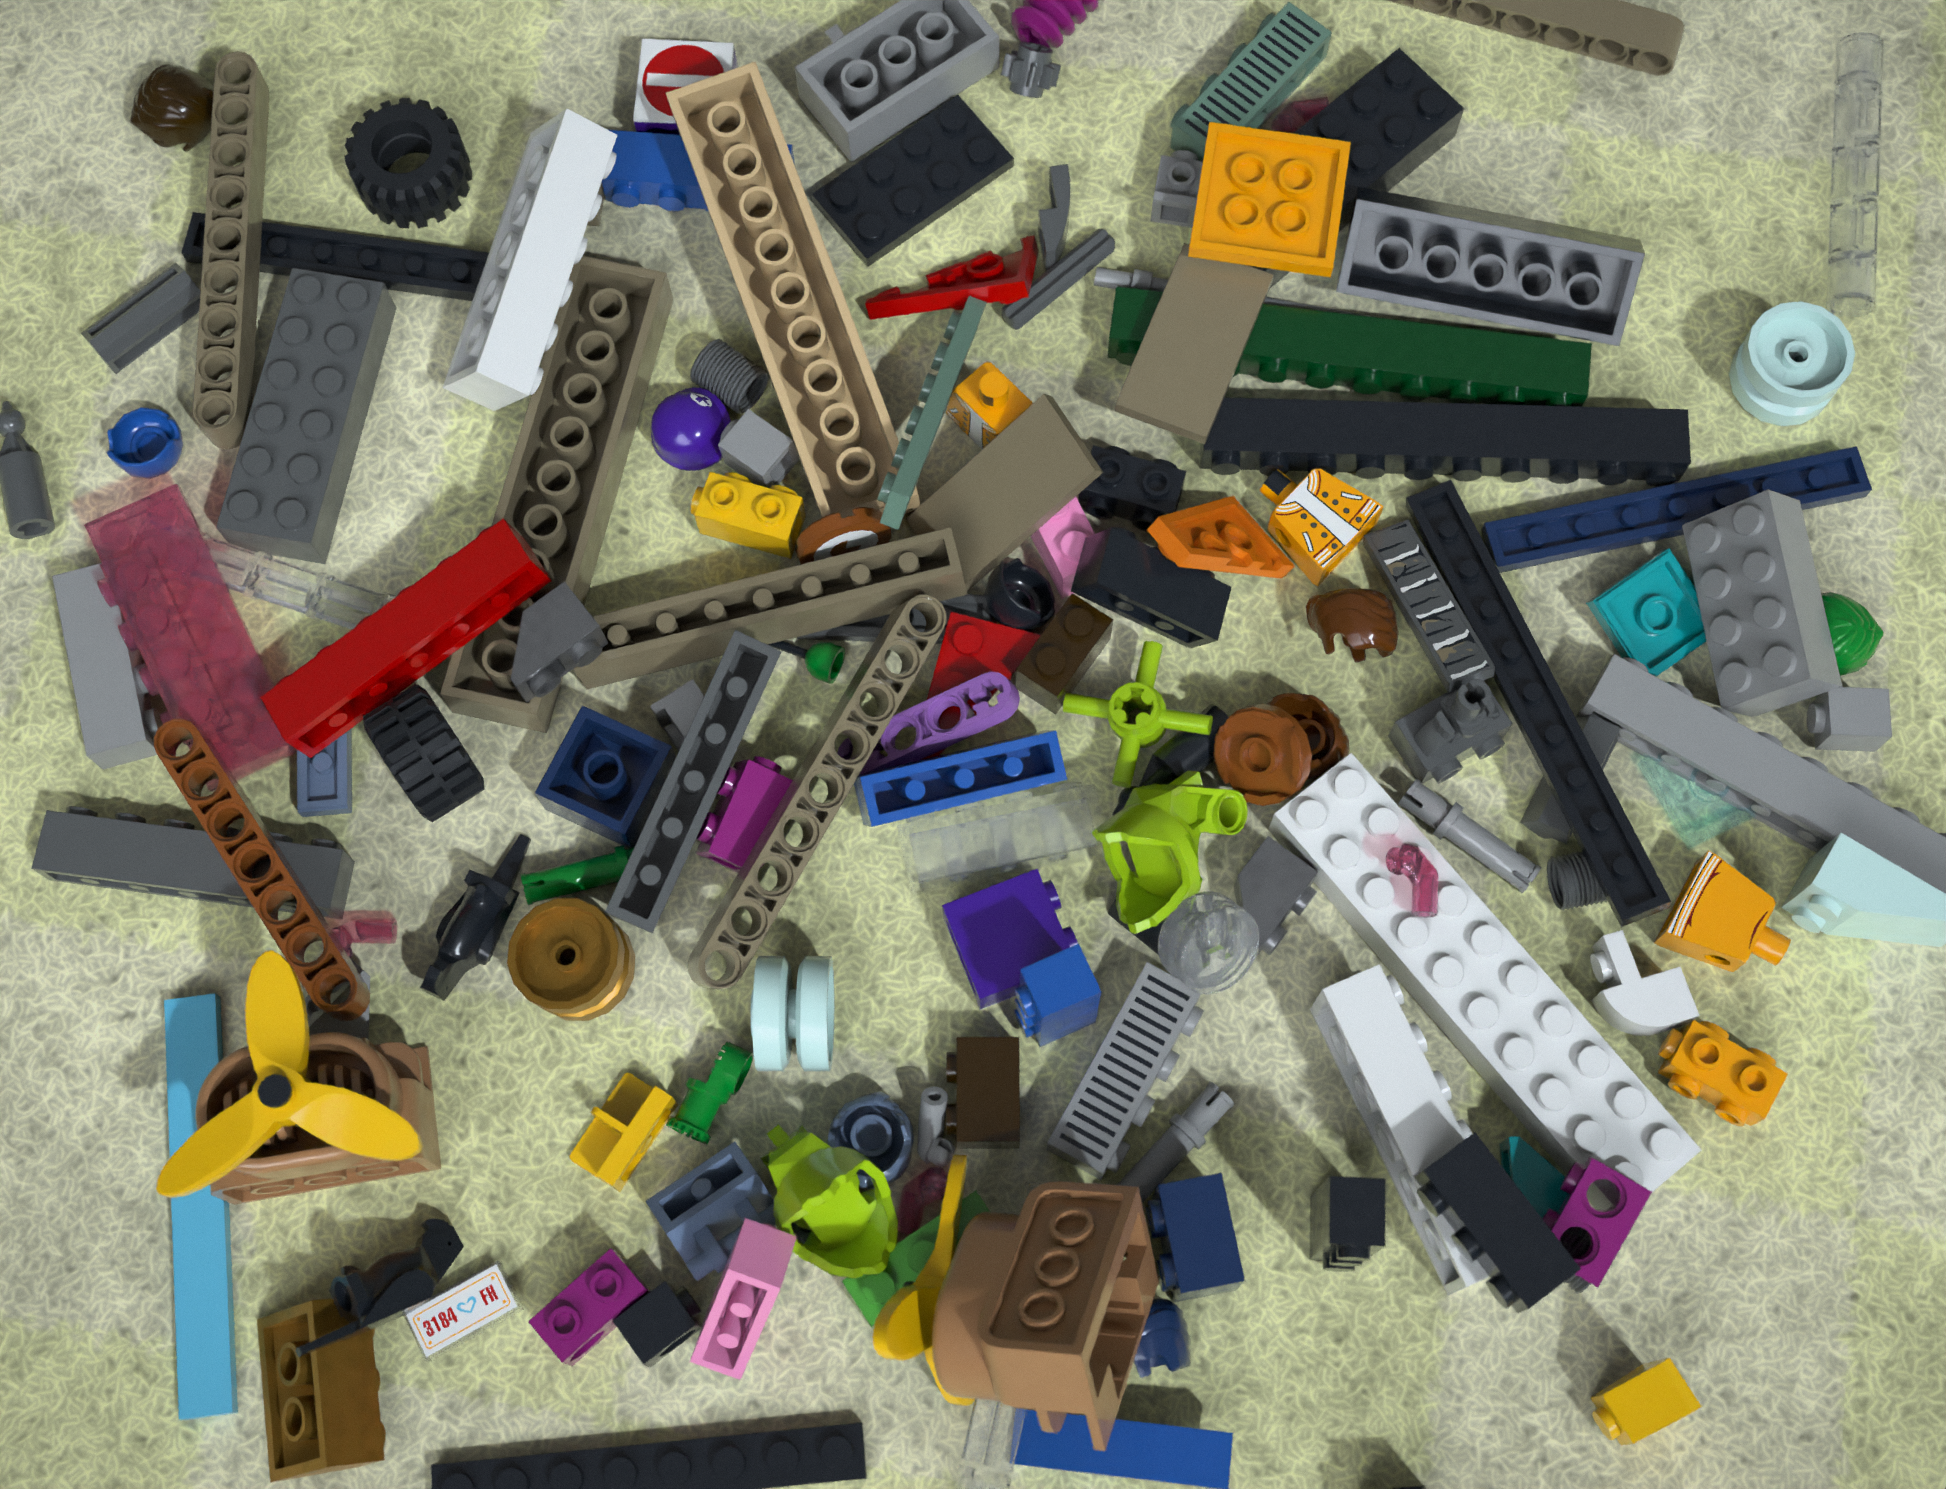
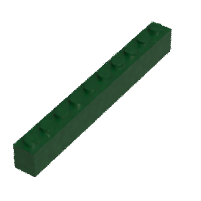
[1107,286,1592,407]

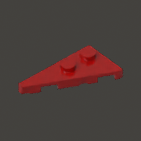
[865,235,1039,320]
[921,612,1041,760]

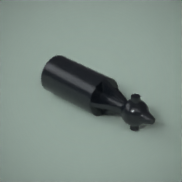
[1112,704,1229,816]

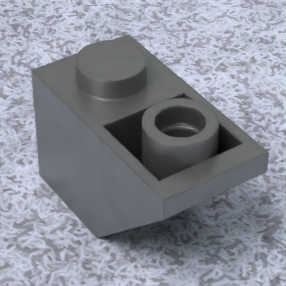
[511,582,608,702]
[1234,836,1318,961]

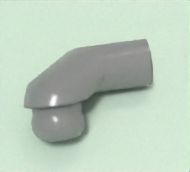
[917,1087,955,1167]

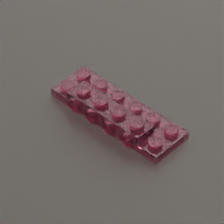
[84,483,297,792]

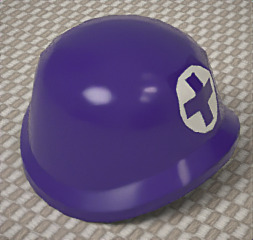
[651,387,731,471]

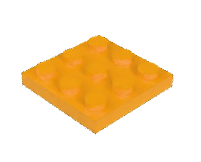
[1188,122,1351,278]

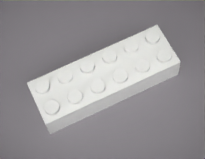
[442,108,617,411]
[1310,964,1489,1296]

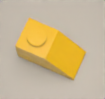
[1590,1357,1702,1445]

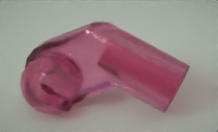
[896,1167,949,1235]

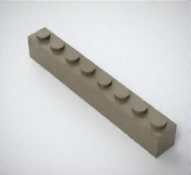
[573,527,968,689]

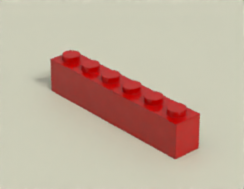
[260,518,552,758]

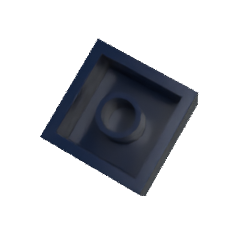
[535,705,676,848]
[1145,1173,1245,1303]

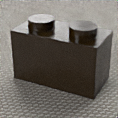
[1015,593,1113,715]
[946,1037,1020,1149]

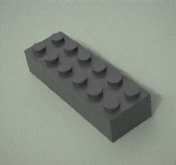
[216,268,397,564]

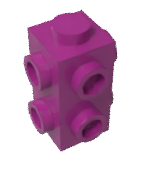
[696,756,793,873]

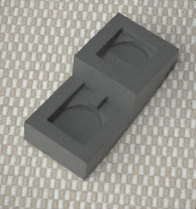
[1038,164,1070,272]

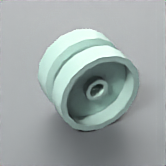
[1729,301,1855,426]
[750,956,835,1071]

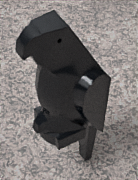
[420,834,531,1001]
[295,1218,464,1357]

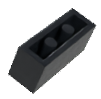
[1071,527,1232,648]
[1415,1132,1581,1313]
[1310,1176,1386,1272]

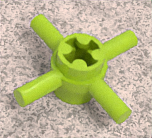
[1063,641,1213,788]

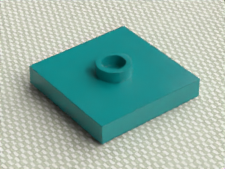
[1586,548,1707,677]

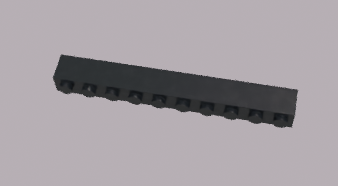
[1200,397,1691,487]

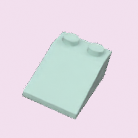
[1781,833,1946,947]

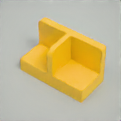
[570,1073,678,1192]

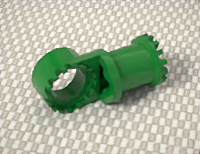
[666,1042,754,1145]

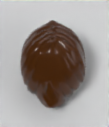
[1306,588,1399,662]
[1266,693,1350,779]

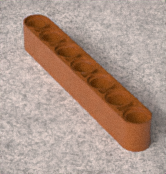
[154,719,370,1021]

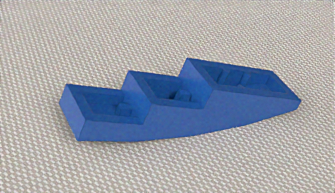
[1008,1408,1233,1489]

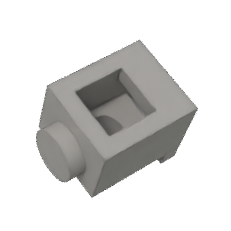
[1151,150,1203,228]
[651,679,704,751]

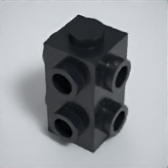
[1078,445,1186,532]

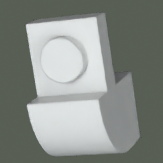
[1590,930,1700,1036]

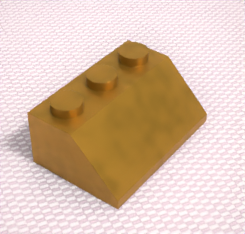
[257,1299,386,1482]

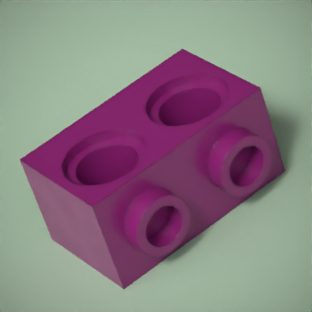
[1542,1156,1652,1287]
[528,1248,651,1366]

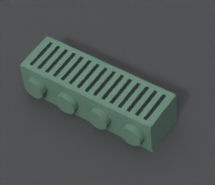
[1170,2,1332,161]

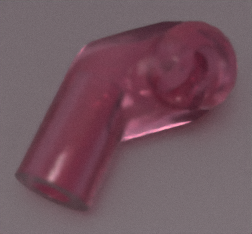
[1271,97,1329,134]
[1386,843,1439,918]
[322,918,397,959]

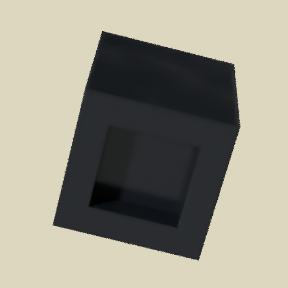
[613,1281,702,1368]

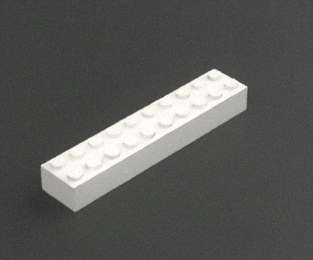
[1268,753,1701,1210]

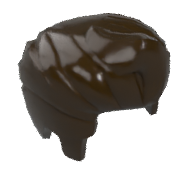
[130,64,214,152]

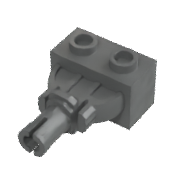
[1388,679,1512,784]

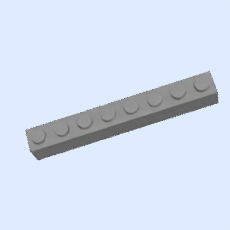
[1576,654,1946,894]

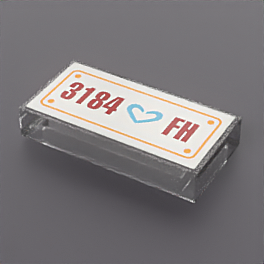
[404,1261,524,1362]

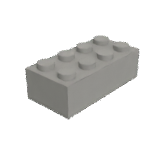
[795,0,999,162]
[1682,490,1842,717]

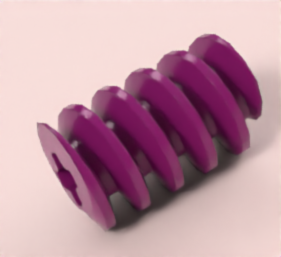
[1011,0,1104,49]

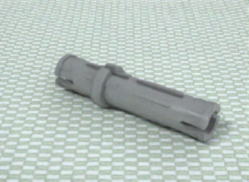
[1398,778,1542,893]
[1117,1082,1235,1203]

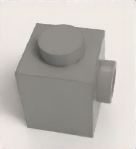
[718,409,799,488]
[1807,687,1892,752]

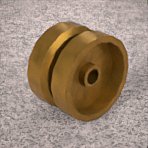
[507,898,635,1021]

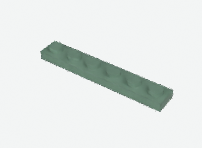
[877,296,987,530]

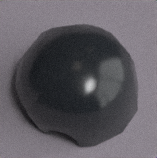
[984,558,1055,631]

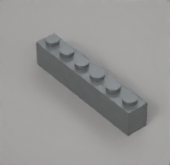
[604,630,782,933]
[32,806,355,920]

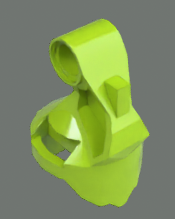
[1091,771,1248,934]
[760,1124,898,1279]

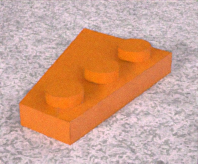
[1147,495,1295,579]

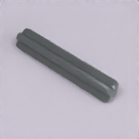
[1001,228,1116,330]

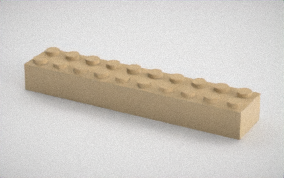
[666,61,920,518]

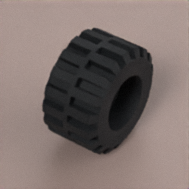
[344,98,472,229]
[363,684,485,822]

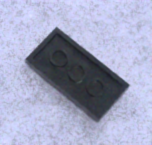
[811,95,1014,267]

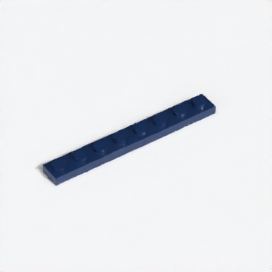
[1481,446,1872,573]

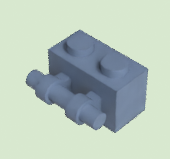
[646,1142,777,1281]

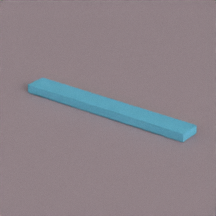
[164,993,238,1420]

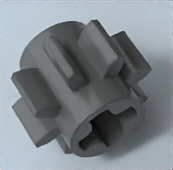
[1001,42,1061,98]

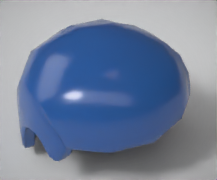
[106,407,183,479]

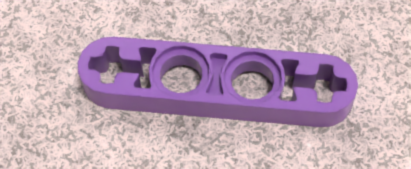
[837,672,1020,774]

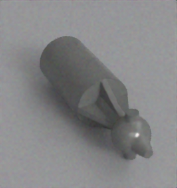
[0,401,55,539]

